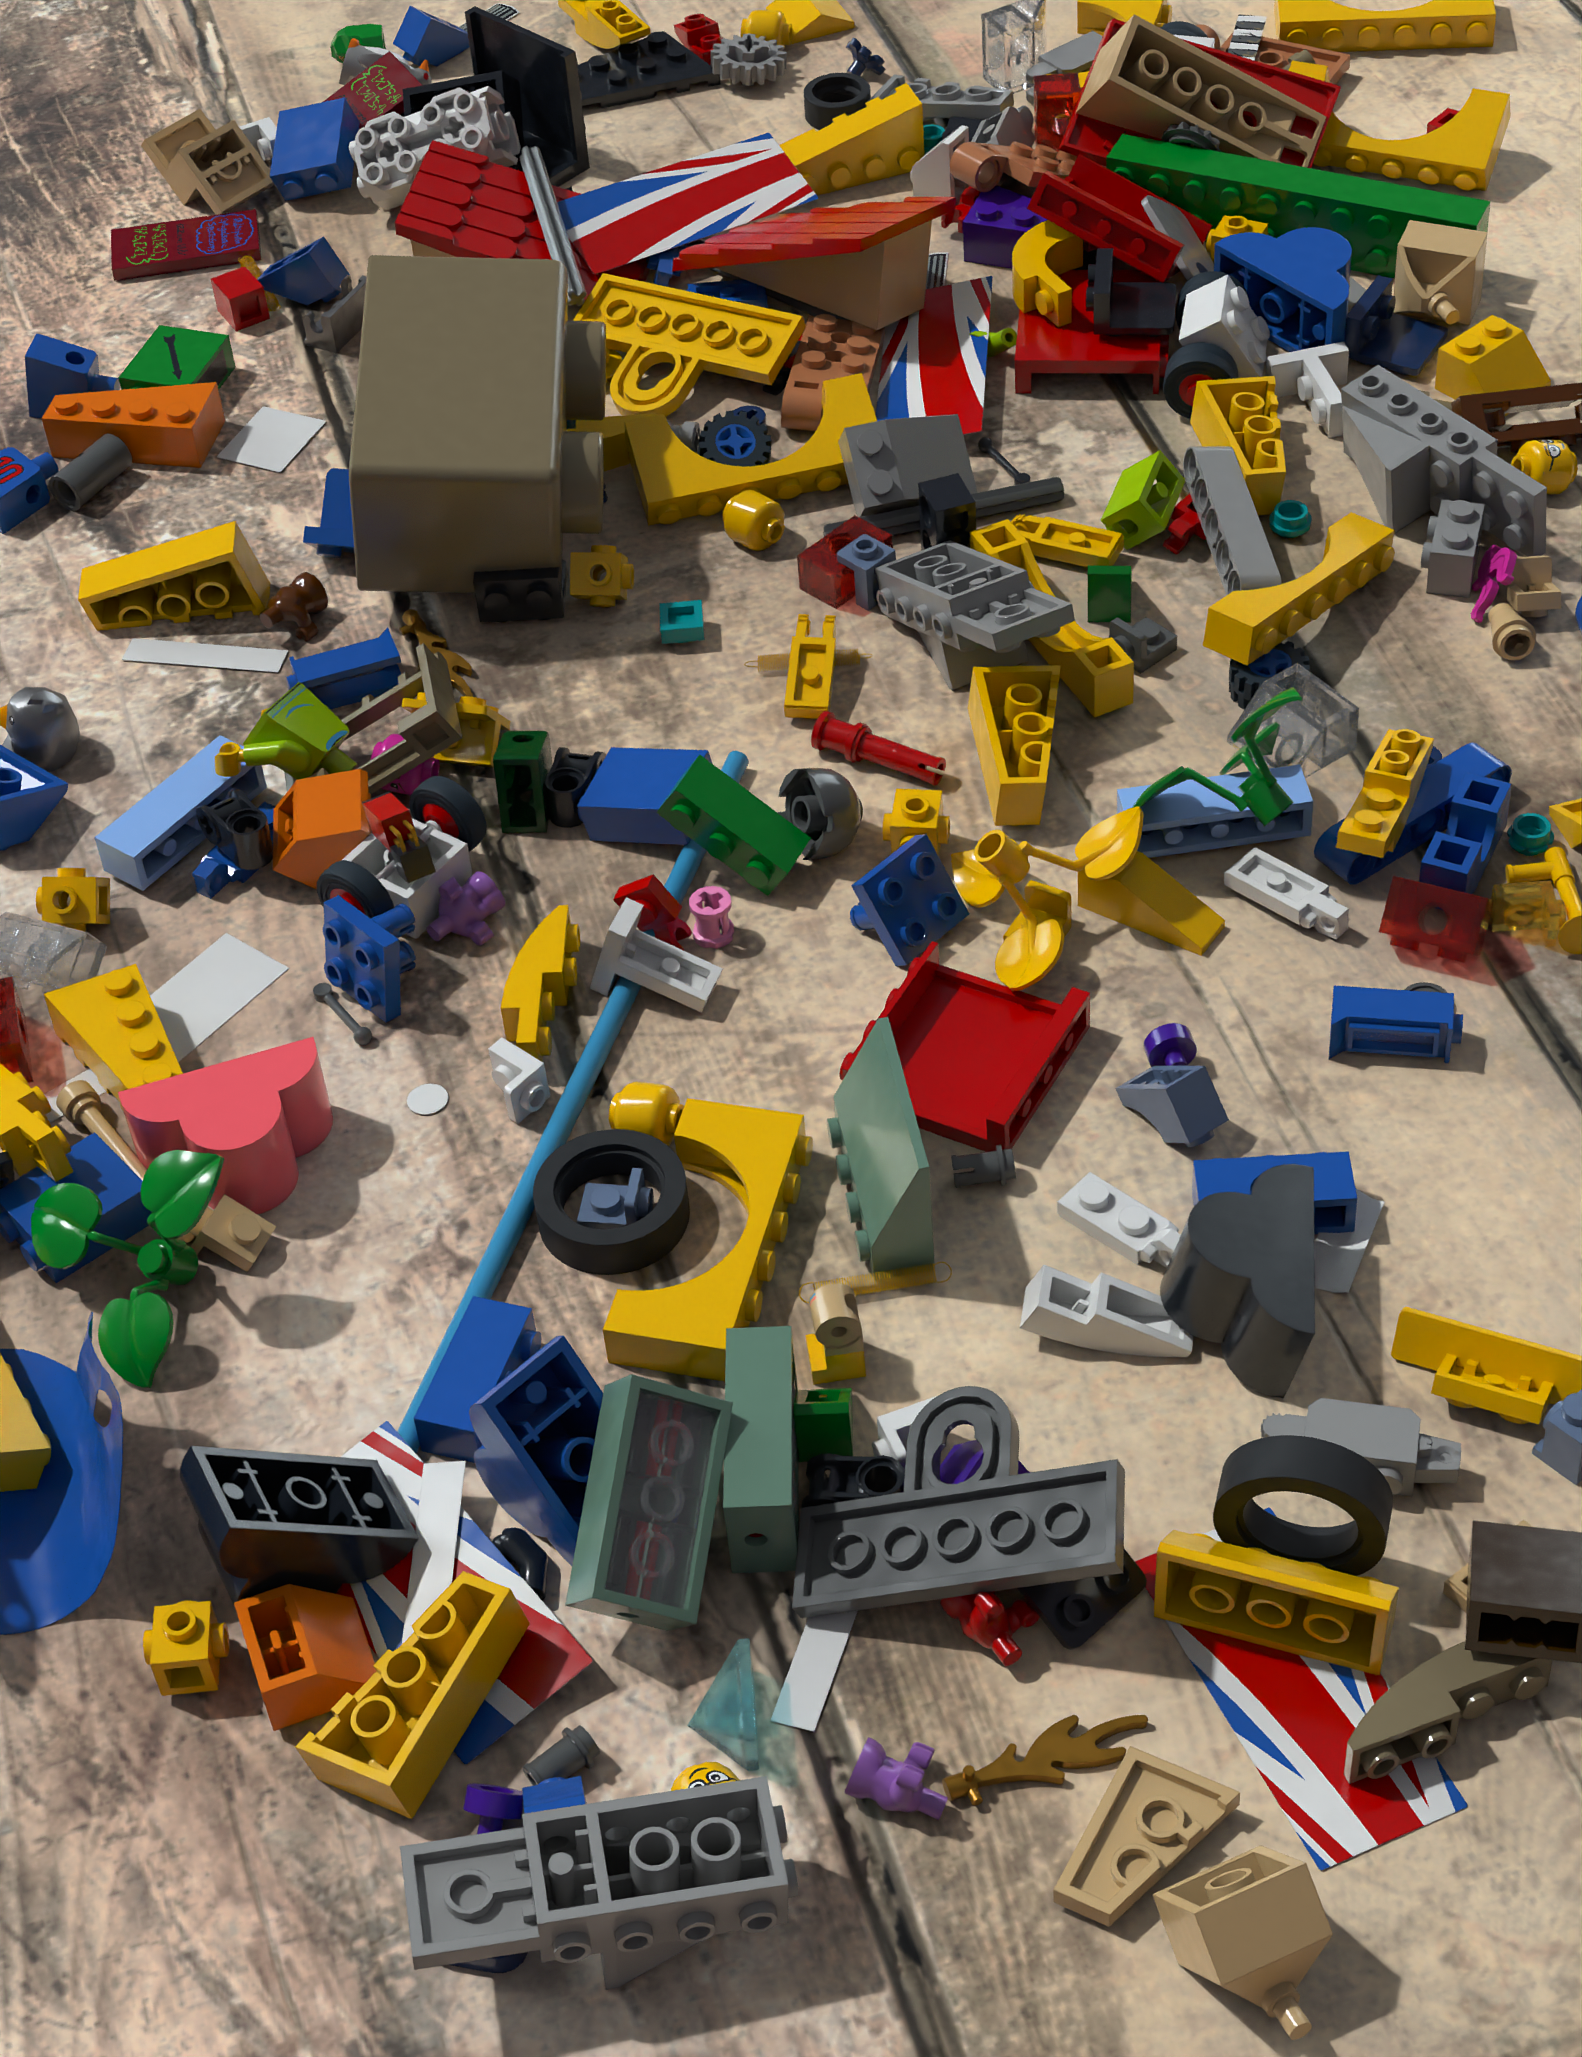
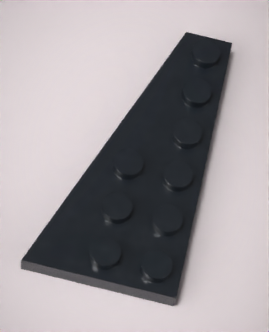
[577,31,721,109]

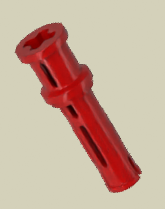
[811,711,946,786]

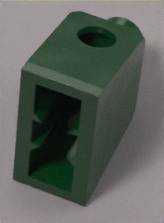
[493,731,553,833]

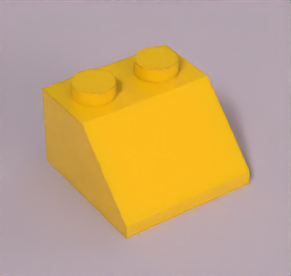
[1435,315,1551,416]

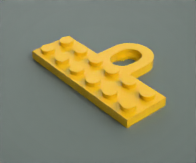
[573,273,806,416]

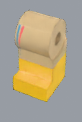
[805,1284,866,1385]

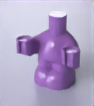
[426,871,505,946]
[844,1737,948,1820]

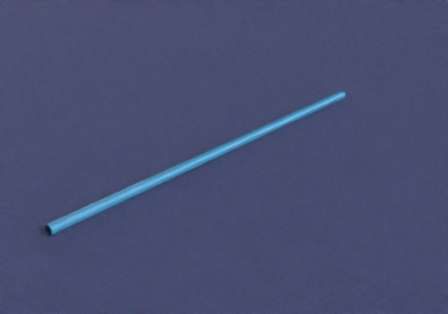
[397,751,749,1453]

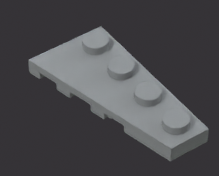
[867,74,1014,121]

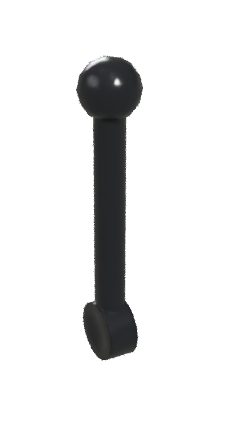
[978,437,1030,485]

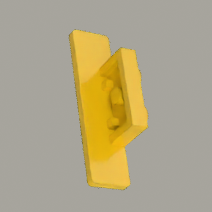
[1391,1307,1582,1425]

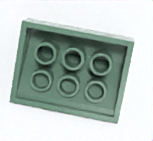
[827,1017,935,1281]

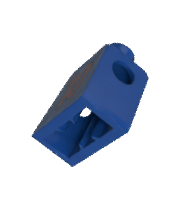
[0,447,59,534]

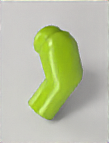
[969,328,1017,357]

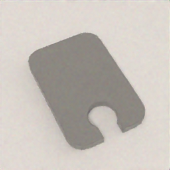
[1141,195,1214,281]

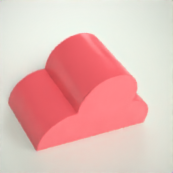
[118,1037,333,1215]

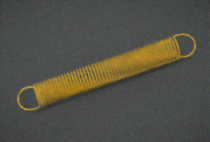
[238,256,281,311]
[744,648,873,672]
[799,1262,952,1303]

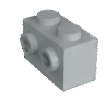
[1421,500,1485,598]

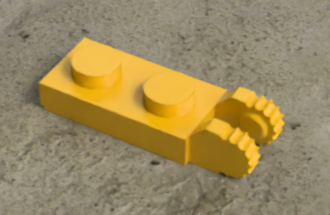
[1011,514,1124,567]
[784,614,836,719]

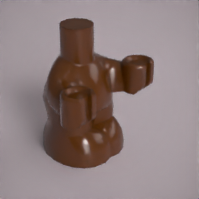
[259,572,328,642]

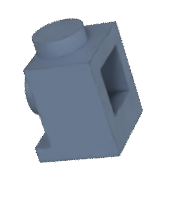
[1532,1389,1582,1485]

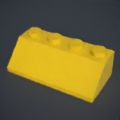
[1154,1530,1399,1676]

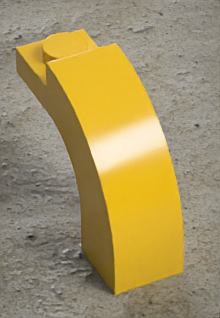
[1012,220,1083,327]

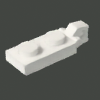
[1224,847,1349,940]
[1057,1172,1181,1268]

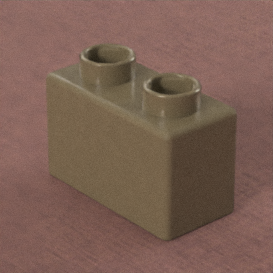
[349,255,606,593]

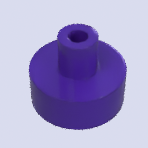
[1143,1023,1197,1067]
[463,1783,524,1834]

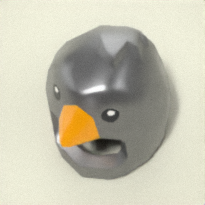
[0,687,80,772]

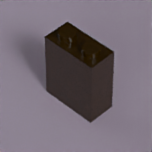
[1465,1520,1582,1663]

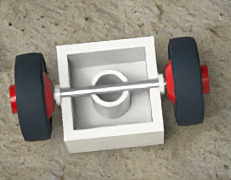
[316,776,487,939]

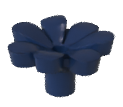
[846,38,886,76]

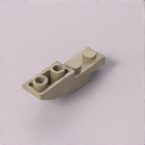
[1344,1641,1553,1784]

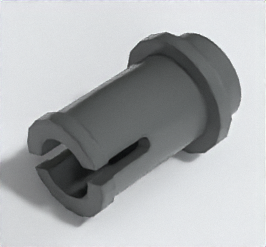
[951,1145,1016,1188]
[522,1725,600,1786]

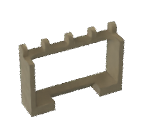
[284,643,462,794]

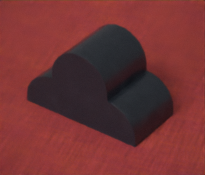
[1160,1164,1315,1398]
[180,1446,419,1606]

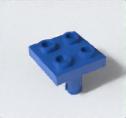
[850,834,970,966]
[323,895,416,1023]

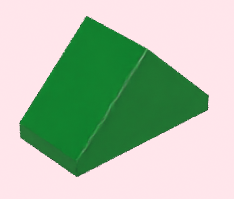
[1088,565,1132,623]
[794,1388,853,1462]

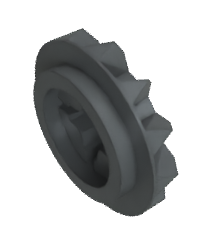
[1161,121,1221,152]

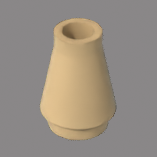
[1488,603,1536,660]

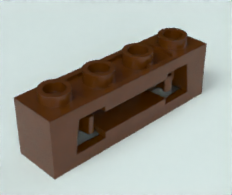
[1451,383,1582,453]

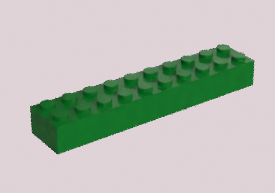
[1106,134,1491,279]

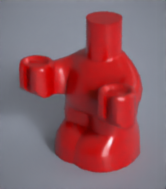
[940,1591,1040,1666]

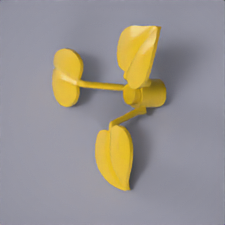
[951,806,1144,992]

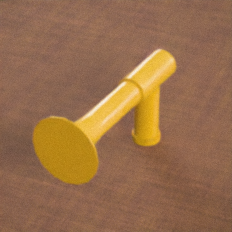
[1505,847,1582,954]

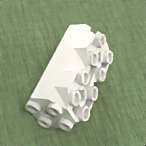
[349,86,521,210]

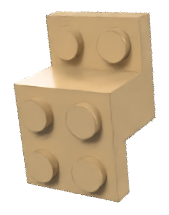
[141,109,274,215]

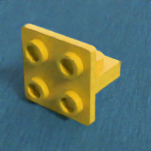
[402,692,511,768]

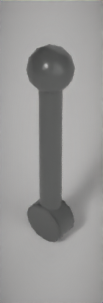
[313,983,372,1045]

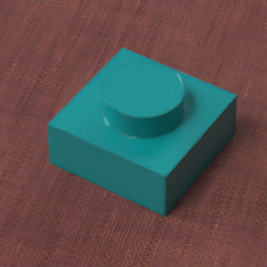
[659,600,705,644]

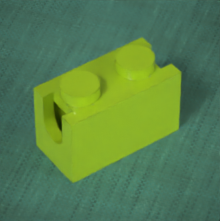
[1101,450,1185,550]

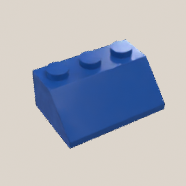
[0,745,68,851]

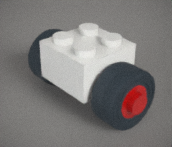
[1163,271,1270,419]

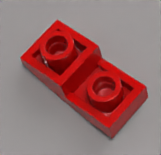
[674,14,723,65]

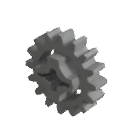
[711,33,787,86]

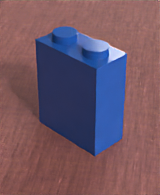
[270,97,360,201]
[577,747,713,845]
[0,1132,152,1283]

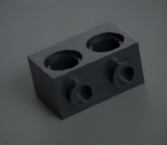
[918,473,976,551]

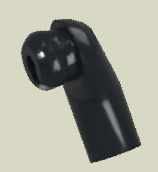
[492,1527,548,1601]

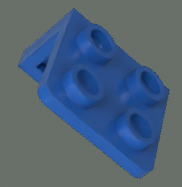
[303,468,355,558]

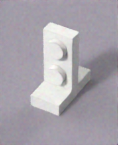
[1266,342,1349,438]
[590,897,723,1013]

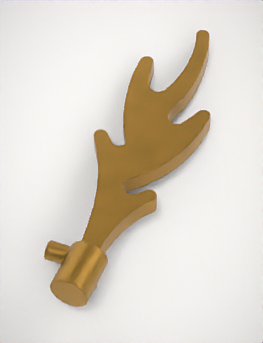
[399,609,473,697]
[942,1715,1148,1806]

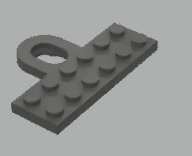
[792,1386,1125,1618]

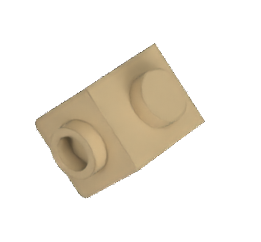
[1507,555,1561,617]
[190,1194,277,1272]

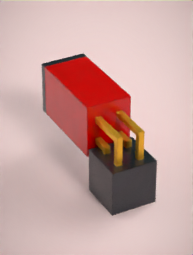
[362,791,436,883]

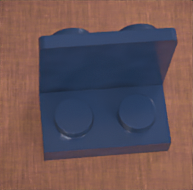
[1345,275,1448,376]

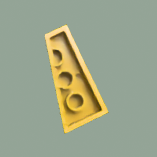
[779,83,924,196]
[1190,376,1286,516]
[78,521,270,631]
[968,665,1061,826]
[44,964,183,1110]
[295,1571,530,1819]

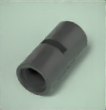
[49,434,132,511]

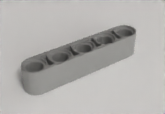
[1183,446,1282,595]

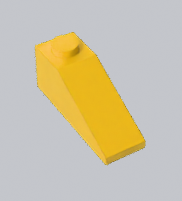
[1078,851,1225,956]

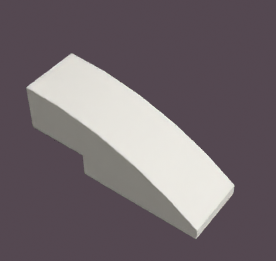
[1020,1265,1193,1358]

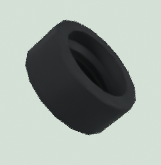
[804,73,871,130]

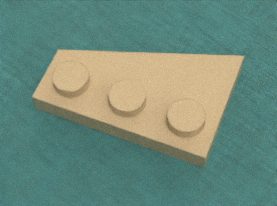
[1053,1746,1240,1927]

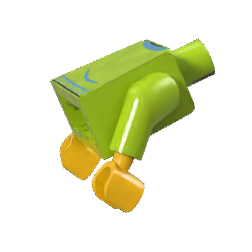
[215,682,357,780]

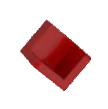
[211,267,270,332]

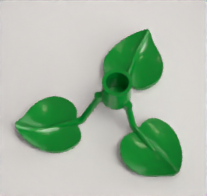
[1132,687,1303,827]
[31,1150,224,1388]

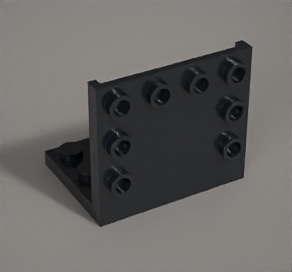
[465,6,590,187]

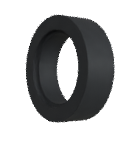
[533,1129,690,1275]
[1213,1435,1393,1576]

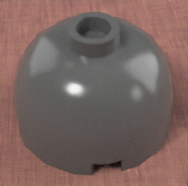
[778,768,863,860]

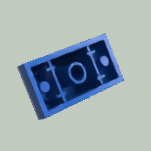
[1214,227,1352,352]
[469,1335,679,1566]

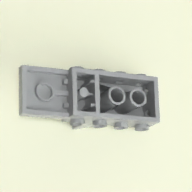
[1341,365,1547,557]
[875,540,1075,690]
[400,1776,798,1990]

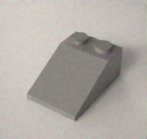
[838,414,978,518]

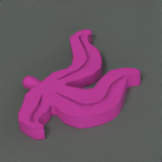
[1471,544,1517,623]

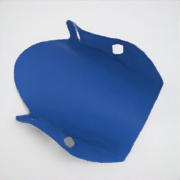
[0,1312,123,1635]

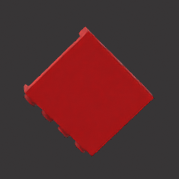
[1027,154,1213,283]
[1015,270,1169,394]
[839,941,1090,1152]

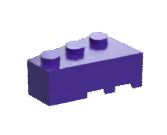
[963,185,1084,270]

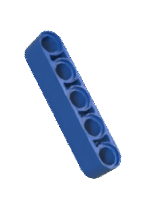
[1314,742,1512,885]

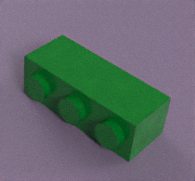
[656,754,811,896]

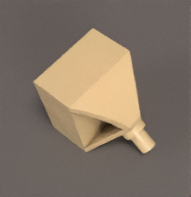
[1393,220,1488,325]
[1152,1845,1333,2040]

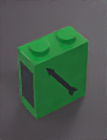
[118,325,236,390]

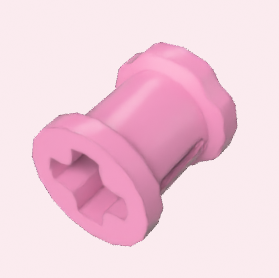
[689,886,734,949]

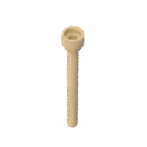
[56,1080,195,1243]

